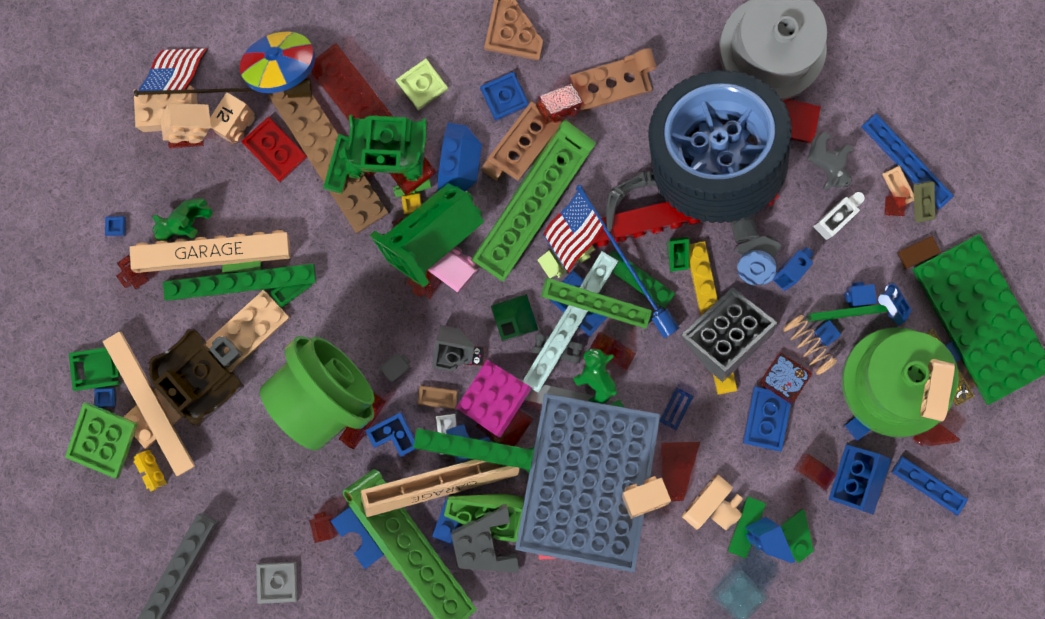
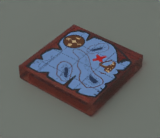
[759,352,813,405]

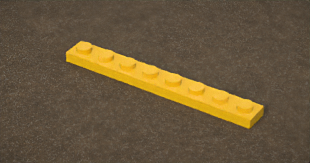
[689,241,737,395]

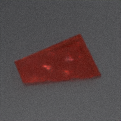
[661,441,700,501]

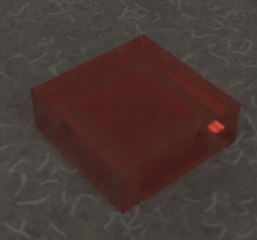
[884,196,906,216]

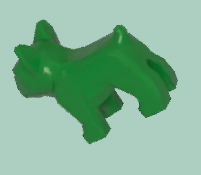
[152,198,213,241]
[573,348,617,404]

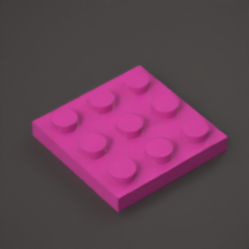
[456,360,532,437]

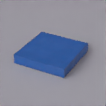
[480,71,529,121]

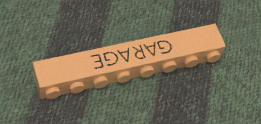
[130,230,291,273]
[361,460,520,517]

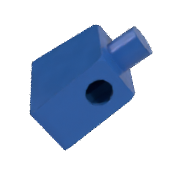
[772,247,814,291]

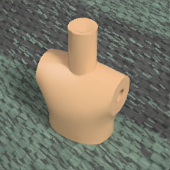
[710,494,743,530]

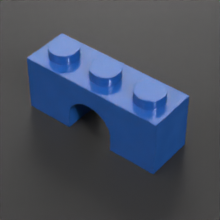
[331,507,384,569]

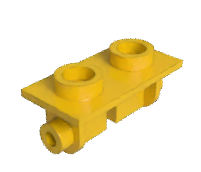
[133,450,167,492]

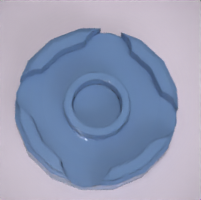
[737,250,777,285]

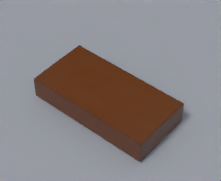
[896,236,941,269]

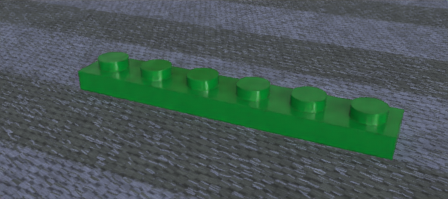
[413,428,534,470]

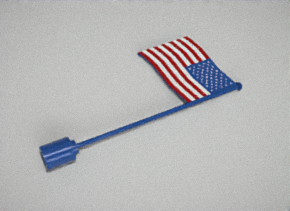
[543,185,680,338]

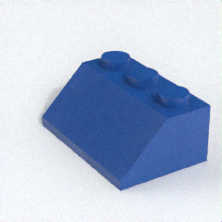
[829,444,891,515]

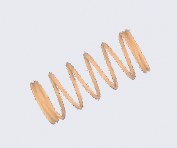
[782,315,837,375]

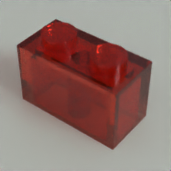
[536,84,583,124]

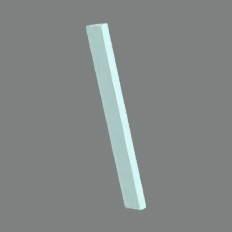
[522,251,618,392]

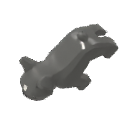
[807,131,854,190]

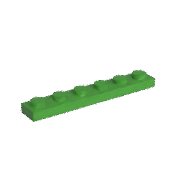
[541,278,652,329]

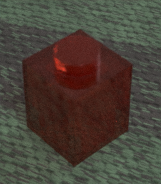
[309,512,337,543]

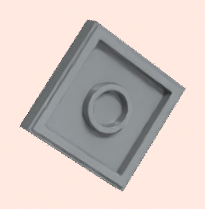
[256,561,298,604]

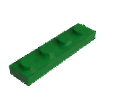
[609,250,675,309]

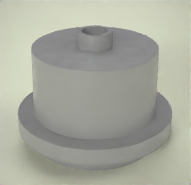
[718,0,827,101]

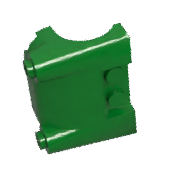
[342,115,428,181]

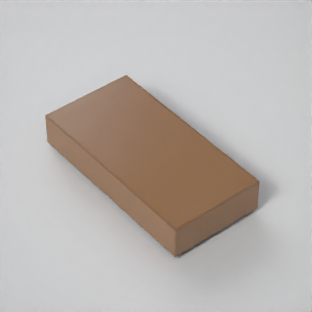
[417,385,458,409]

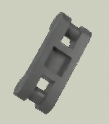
[531,334,584,364]

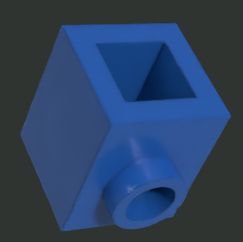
[844,282,877,307]

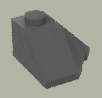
[432,325,475,372]

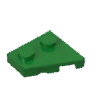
[780,508,814,563]

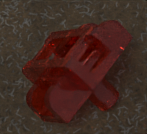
[116,255,150,290]

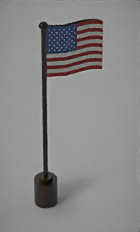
[134,48,312,98]

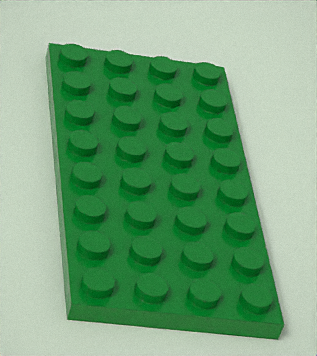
[912,234,1045,405]

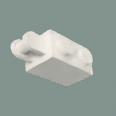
[813,192,865,240]

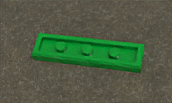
[807,304,888,322]

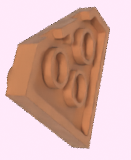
[484,0,543,61]

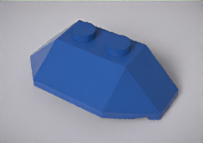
[437,123,482,192]

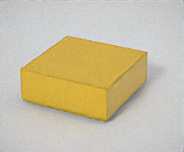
[401,193,422,215]

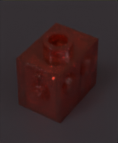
[406,270,442,299]

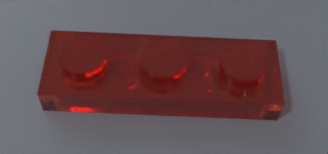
[339,392,386,450]

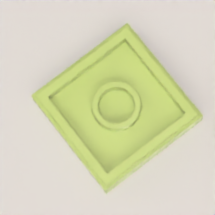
[396,59,448,110]

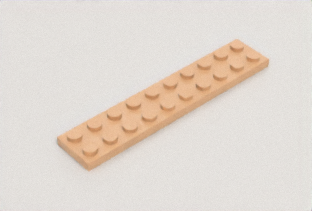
[124,290,290,449]

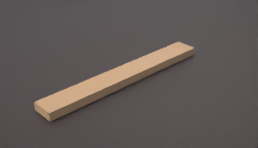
[102,332,195,476]

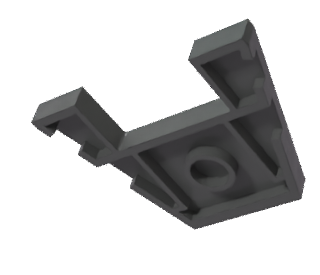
[451,504,520,573]

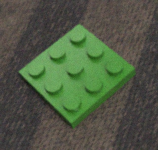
[65,403,138,479]

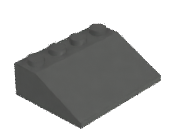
[681,287,777,382]

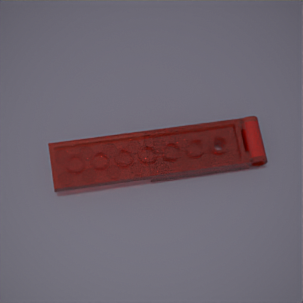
[311,43,437,196]

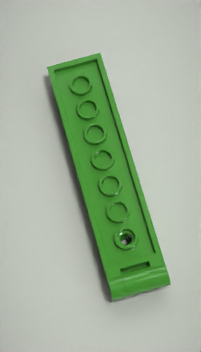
[471,119,596,282]
[343,469,477,619]

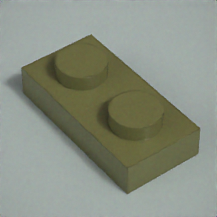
[914,181,935,222]

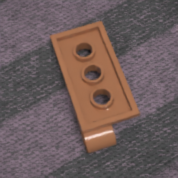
[570,48,657,112]
[481,102,562,182]

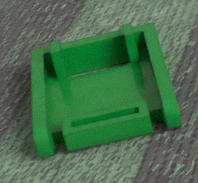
[69,348,121,391]

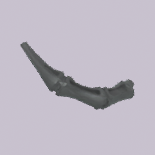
[606,171,656,232]

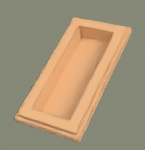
[882,166,914,208]

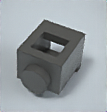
[209,336,243,367]

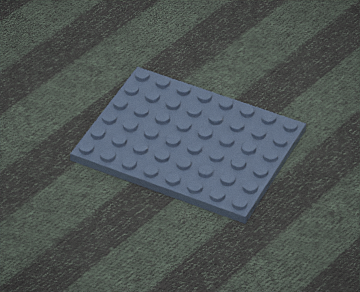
[515,394,660,573]

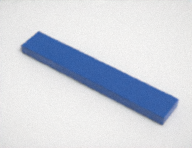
[861,113,954,210]

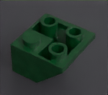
[491,294,539,342]

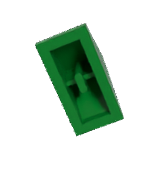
[666,237,689,272]

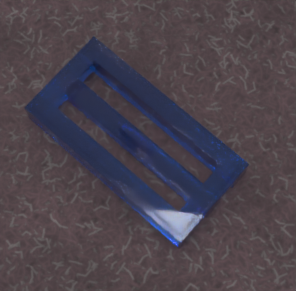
[659,387,694,431]

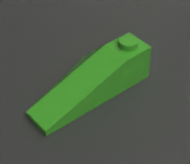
[444,494,524,542]

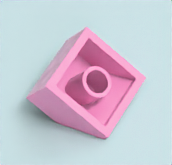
[428,246,480,292]

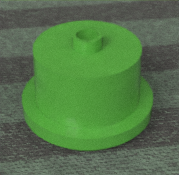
[841,328,959,437]
[260,336,374,451]

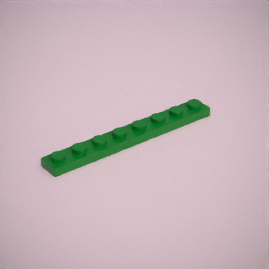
[163,264,317,301]

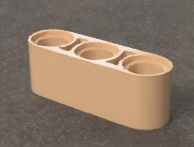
[920,359,955,421]
[681,474,733,530]

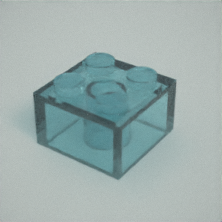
[709,566,769,619]

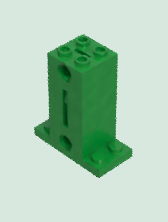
[369,183,484,287]

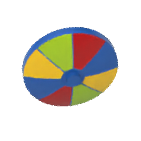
[240,32,315,93]

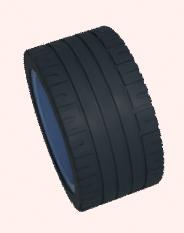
[648,70,792,223]

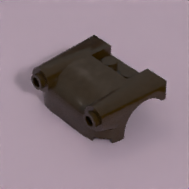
[148,328,244,425]

